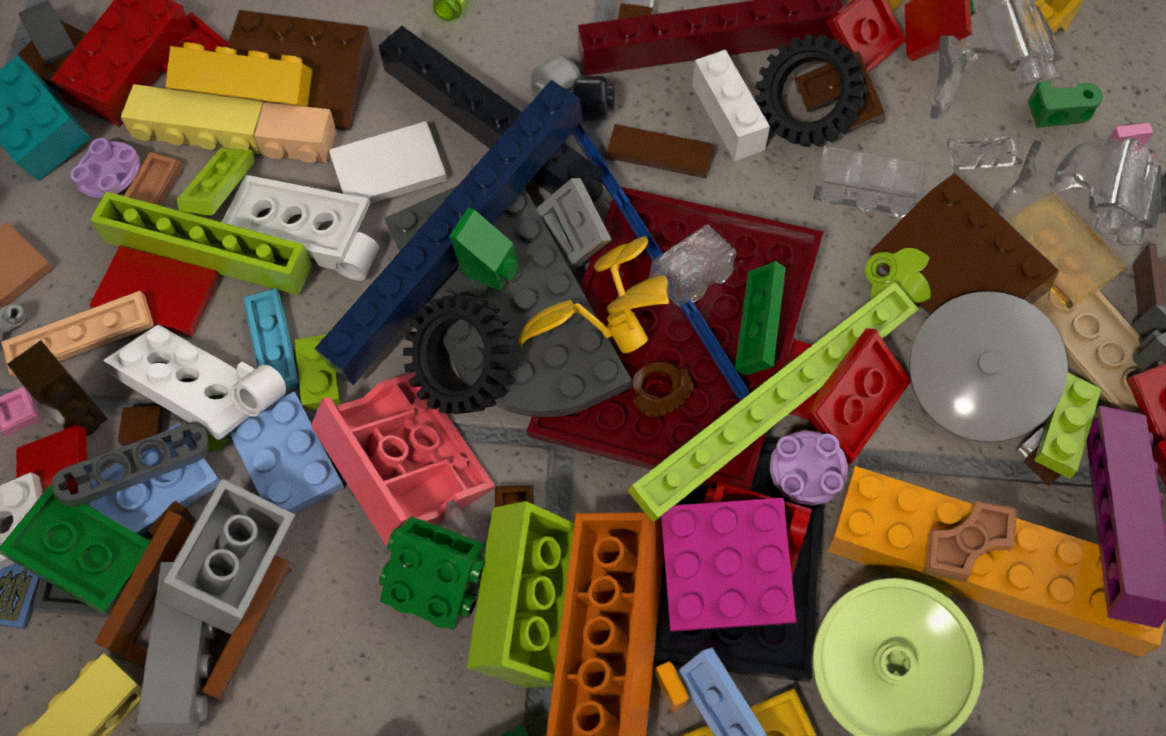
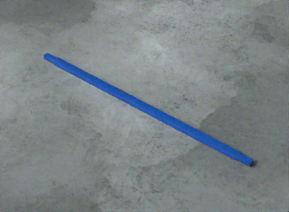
[572,124,749,401]

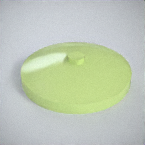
[811,579,983,736]

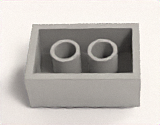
[155,479,295,635]

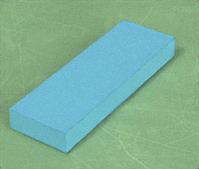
[243,288,300,391]

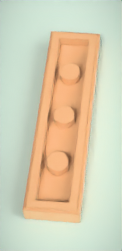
[1,291,154,378]

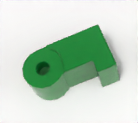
[1028,81,1103,128]

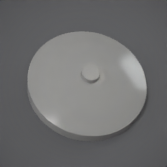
[909,292,1068,443]

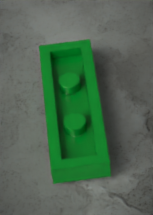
[735,261,786,376]

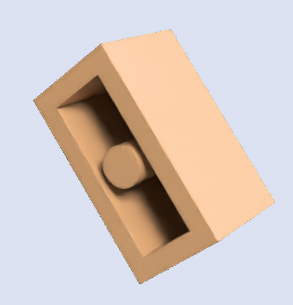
[254,102,336,163]

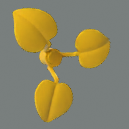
[518,236,669,353]

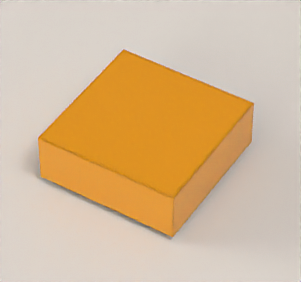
[654,662,689,714]

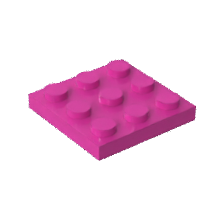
[662,498,796,632]

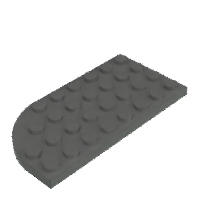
[384,185,633,417]

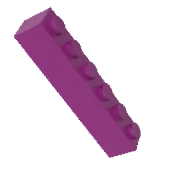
[1086,406,1166,628]

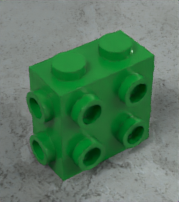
[379,516,485,630]

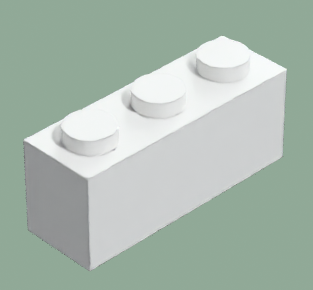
[692,50,770,161]

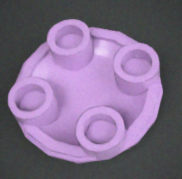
[70,138,140,198]
[770,430,848,506]

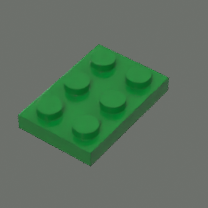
[0,484,150,615]

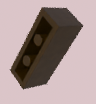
[7,340,108,436]

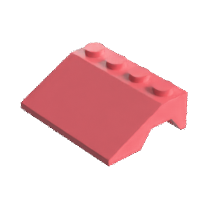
[311,372,495,547]

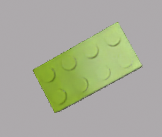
[466,501,574,688]

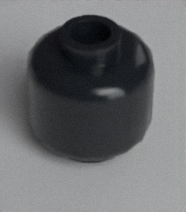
[568,76,615,121]

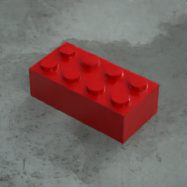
[51,0,193,127]

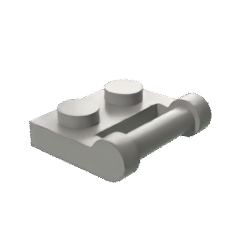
[536,178,611,272]

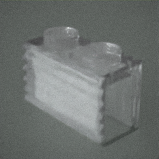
[649,224,737,307]

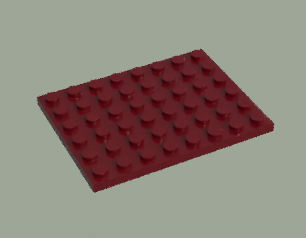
[527,186,824,491]

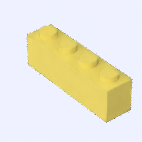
[121,84,264,155]
[17,653,142,736]

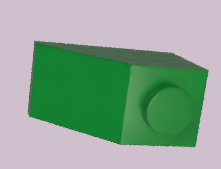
[449,207,519,291]

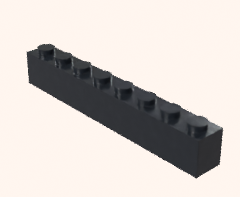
[378,26,603,203]

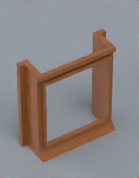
[94,510,292,702]

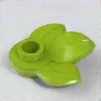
[865,248,931,303]

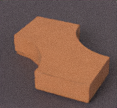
[923,501,1017,582]

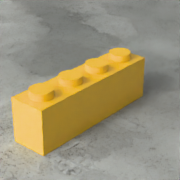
[165,42,312,107]

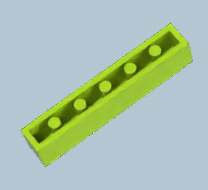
[90,191,312,296]

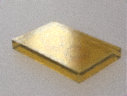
[1007,191,1128,309]

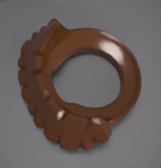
[633,362,693,417]

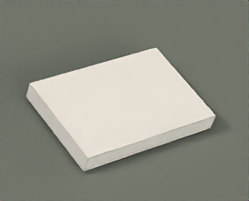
[329,121,447,204]

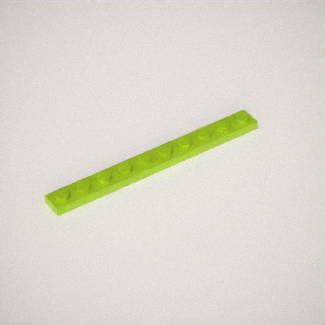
[627,282,919,522]

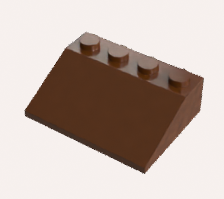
[229,10,374,131]
[869,172,1060,315]

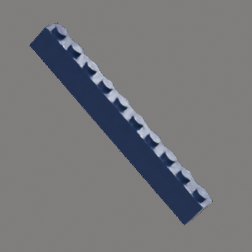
[314,80,583,385]

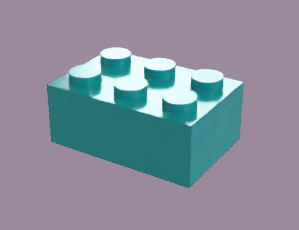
[0,55,91,181]

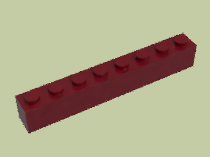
[578,0,843,76]

